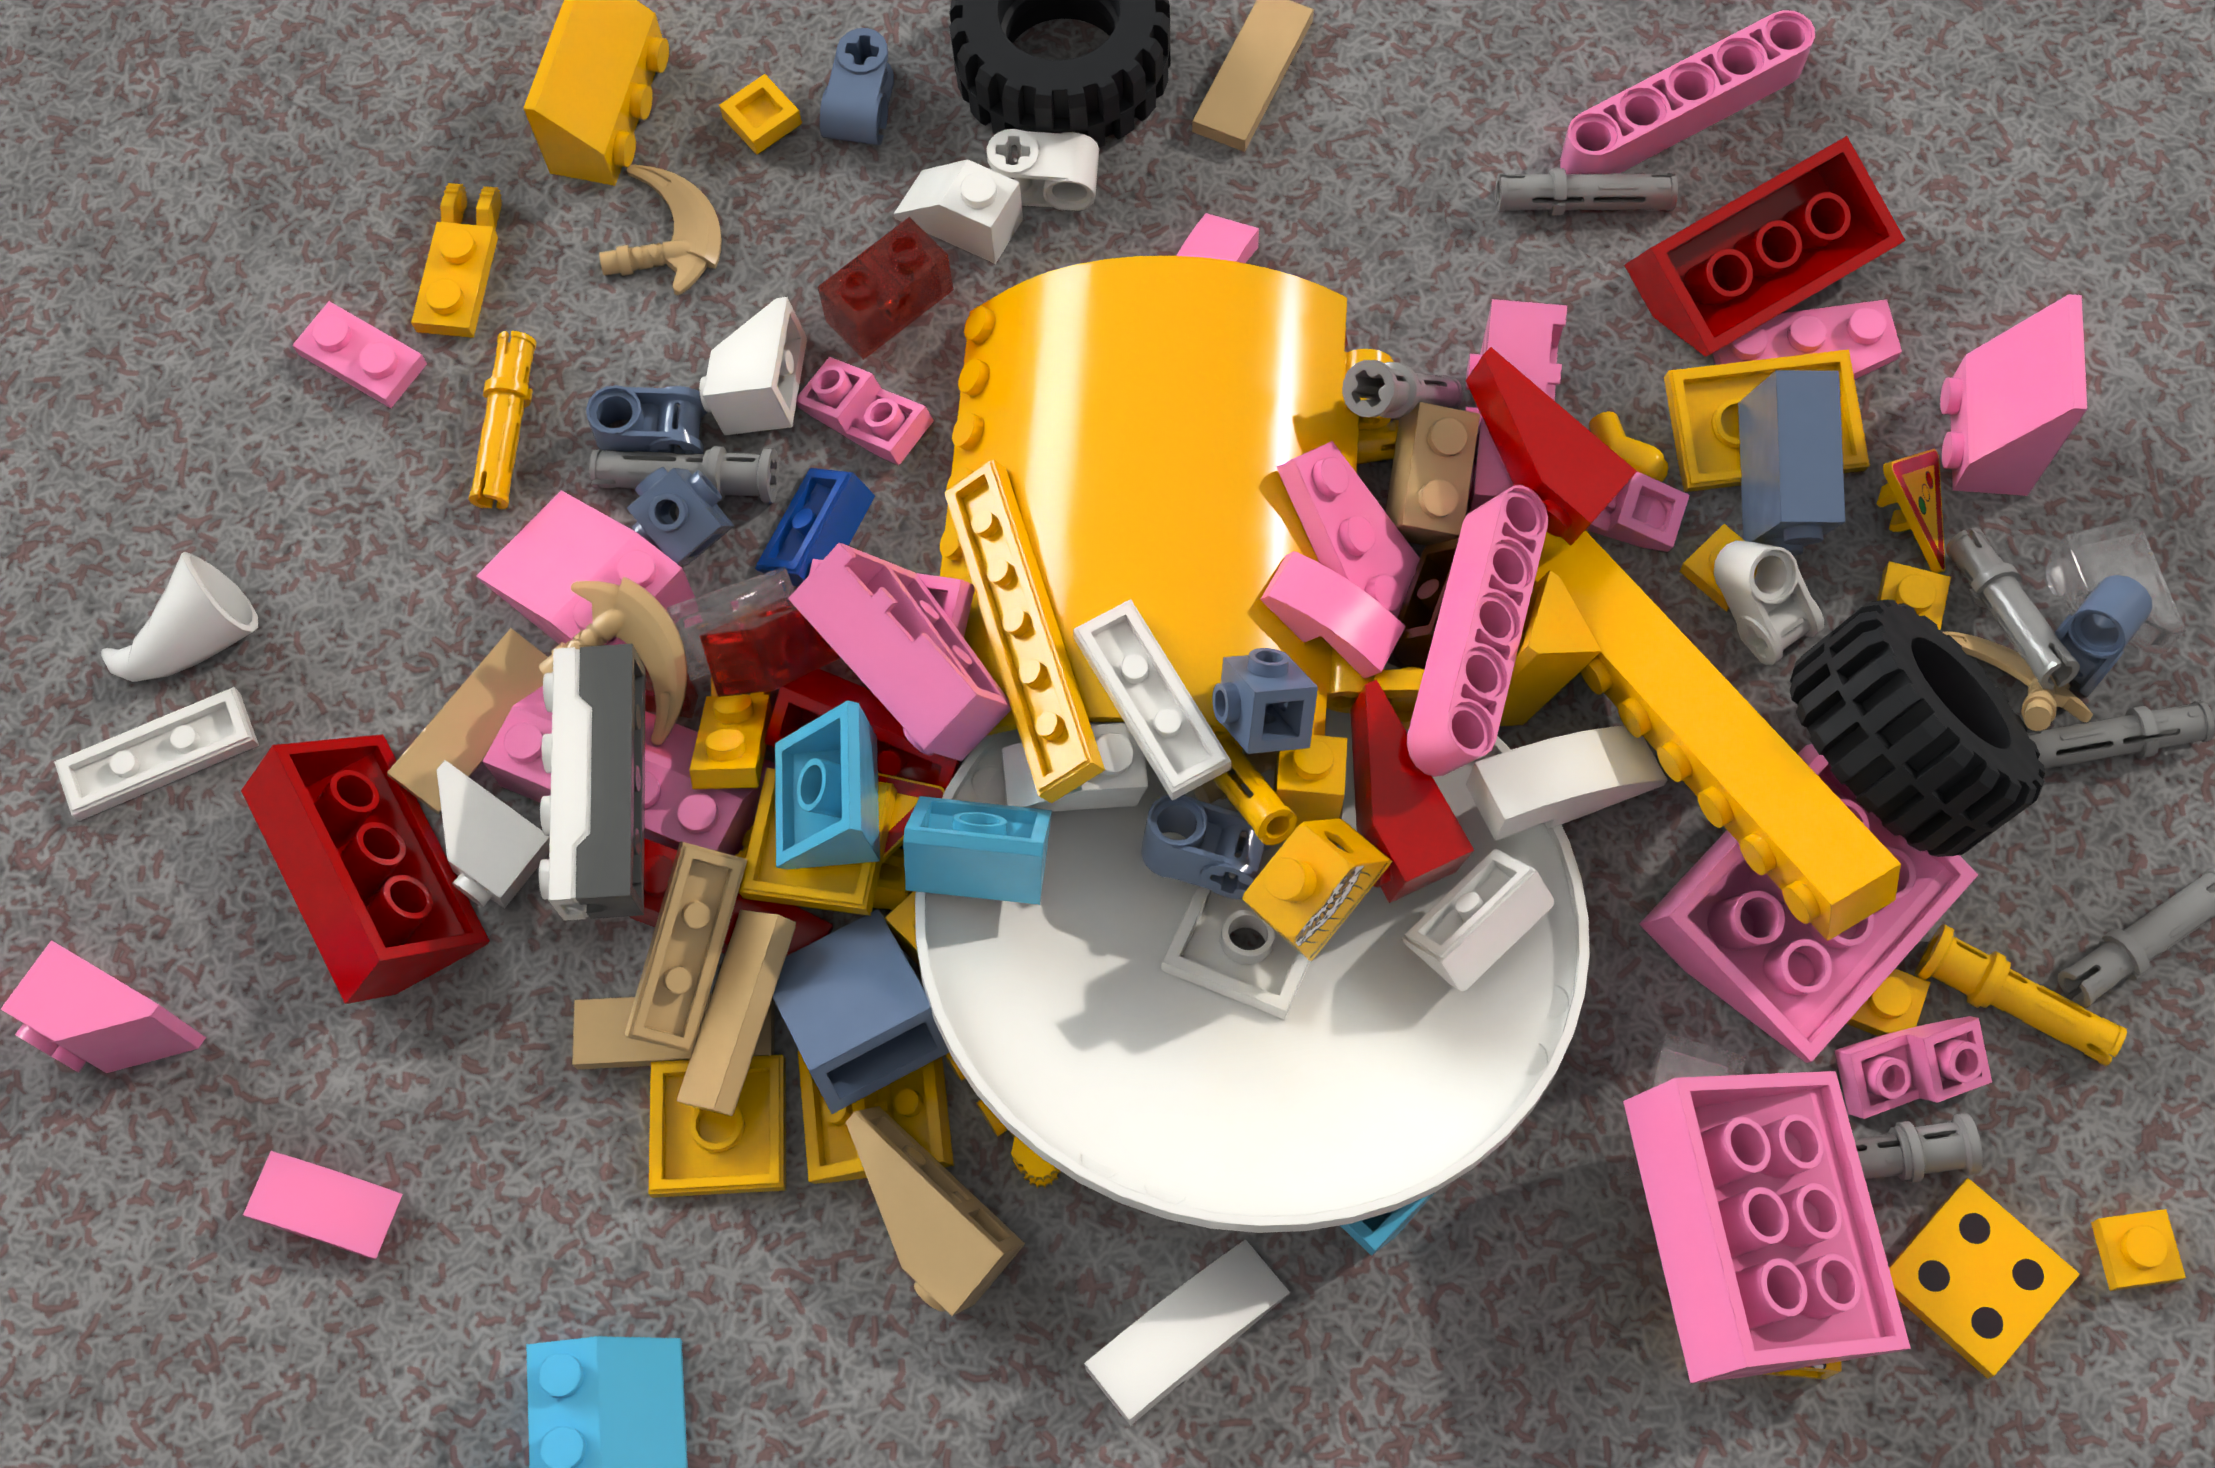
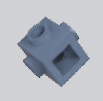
[627,467,734,566]
[1212,648,1318,754]

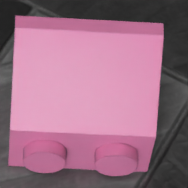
[1,940,206,1073]

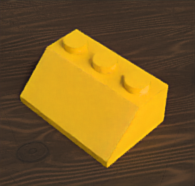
[523,0,669,186]

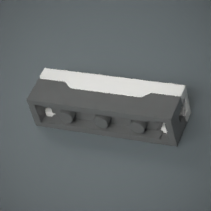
[539,644,646,921]

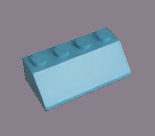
[526,1336,688,1468]

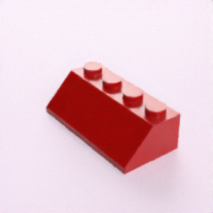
[1624,136,1906,357]
[241,734,490,1004]

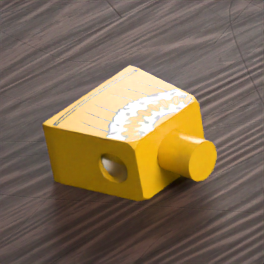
[1242,818,1393,961]

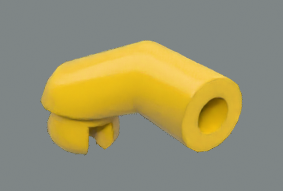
[1589,411,1669,482]

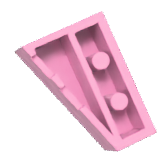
[1465,299,1567,513]
[788,542,1011,761]

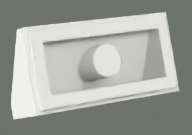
[1402,848,1554,992]

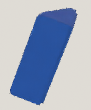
[755,468,875,587]

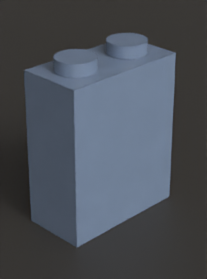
[1738,370,1845,556]
[773,909,949,1114]

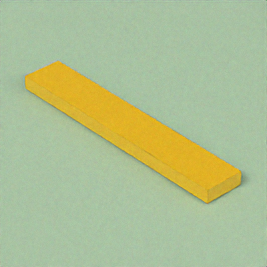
[944,459,1105,804]

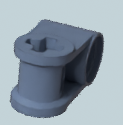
[820,28,894,145]
[586,385,707,454]
[2055,575,2152,697]
[1141,794,1272,899]

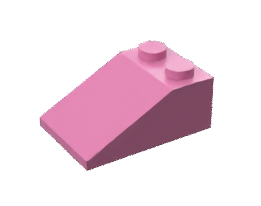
[1940,294,2087,496]
[476,490,695,645]

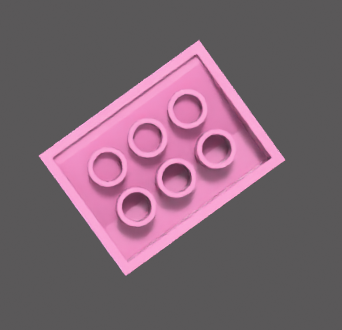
[1639,743,1978,1063]
[1623,1071,1911,1384]

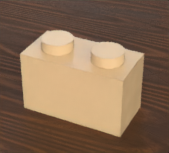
[1386,402,1480,545]

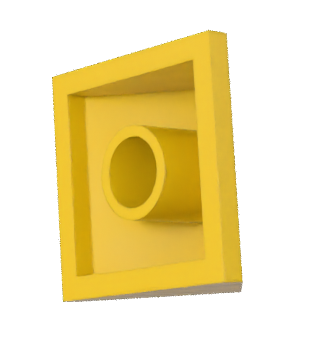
[1500,570,1602,726]

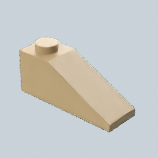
[846,1106,1025,1316]

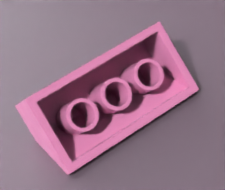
[482,686,775,856]

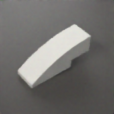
[1466,726,1667,841]
[1084,1239,1290,1426]

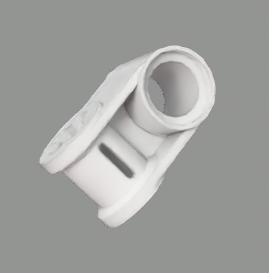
[986,129,1099,211]
[1714,540,1824,666]

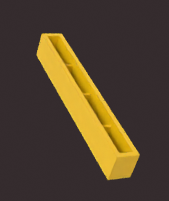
[1534,530,1901,941]

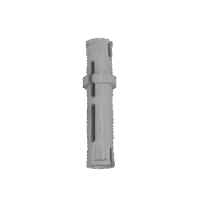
[1495,168,1678,216]
[1946,528,2080,690]
[2027,700,2215,769]
[2058,868,2215,1008]

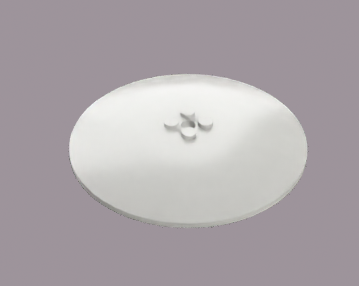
[915,663,1590,1233]

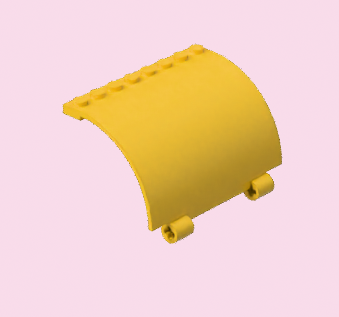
[940,256,1394,736]

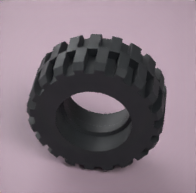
[949,0,1171,148]
[1790,599,2045,857]

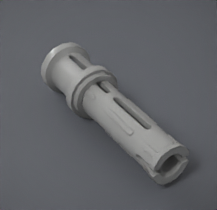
[1342,360,1463,419]
[589,446,779,503]
[1854,1113,1983,1183]

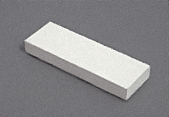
[1073,599,1231,801]
[54,687,259,821]

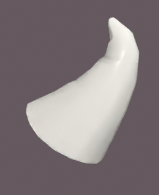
[101,552,258,682]

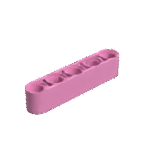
[1560,10,1815,174]
[1407,485,1548,777]

